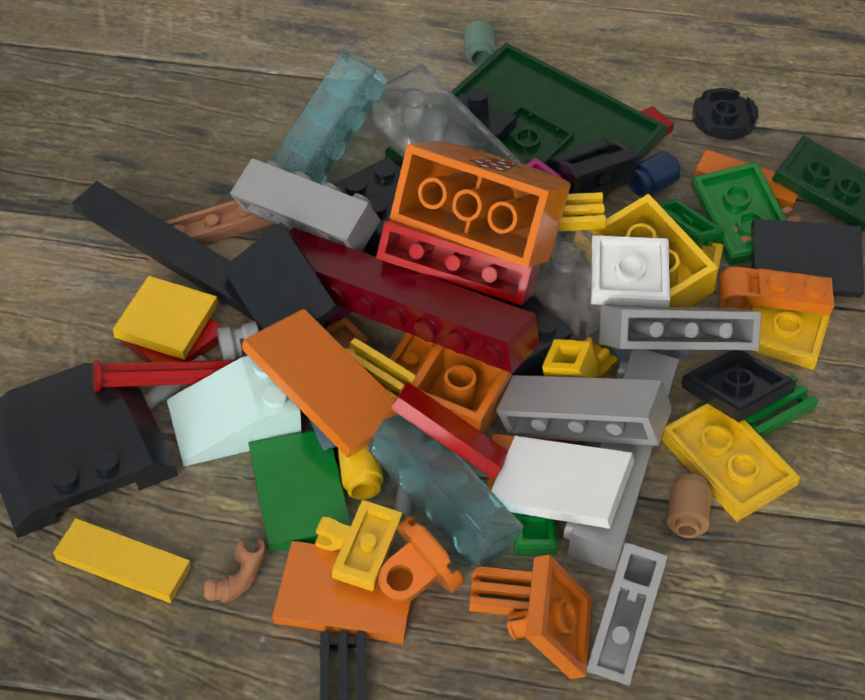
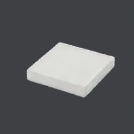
[591,235,670,308]

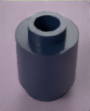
[629,151,680,197]

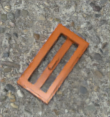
[469,566,532,615]

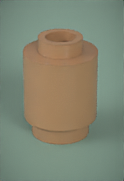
[667,474,712,538]

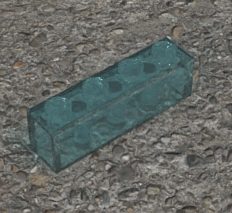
[271,49,387,185]
[367,415,524,570]

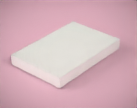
[487,436,634,529]

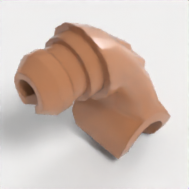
[203,538,265,605]

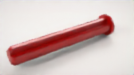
[93,359,236,392]

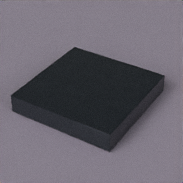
[682,350,795,423]

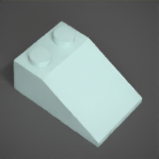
[167,356,302,467]

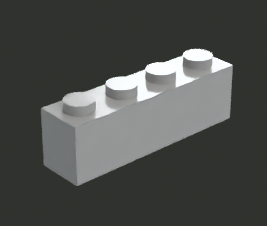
[230,158,381,252]
[599,305,761,350]
[496,375,672,446]

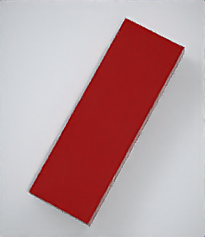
[391,381,508,479]

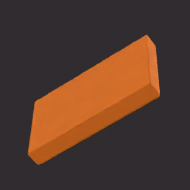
[272,541,413,644]

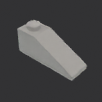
[587,542,668,686]

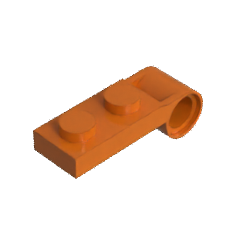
[719,267,835,315]

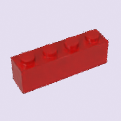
[376,219,541,305]

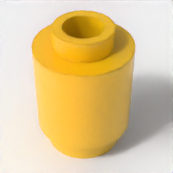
[338,441,384,500]

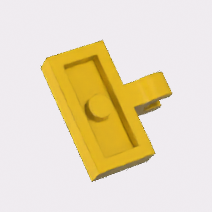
[315,500,402,591]

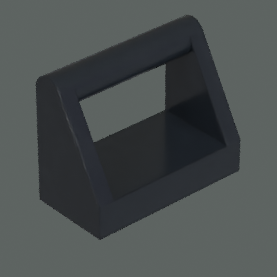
[548,138,638,194]

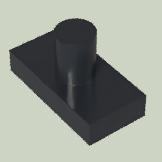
[442,88,517,146]

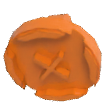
[378,516,465,603]

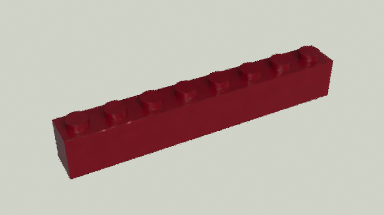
[290,228,540,373]

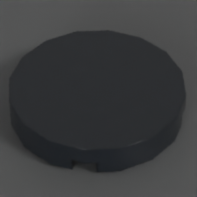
[692,88,758,140]

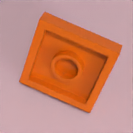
[507,554,593,679]

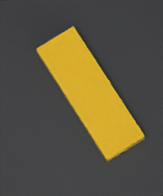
[53,518,191,603]

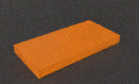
[241,309,407,458]

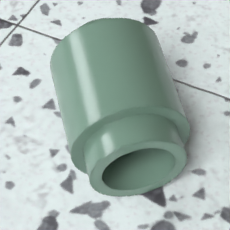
[463,20,497,68]

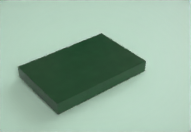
[772,136,865,232]

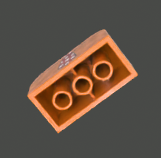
[389,141,571,268]

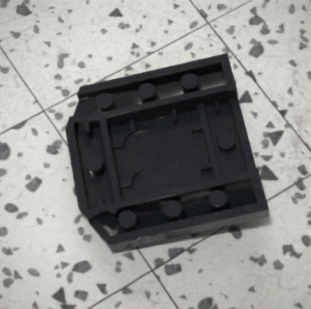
[0,363,178,538]

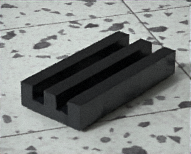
[320,631,367,700]

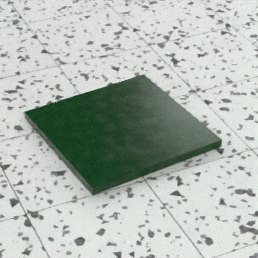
[385,42,668,252]

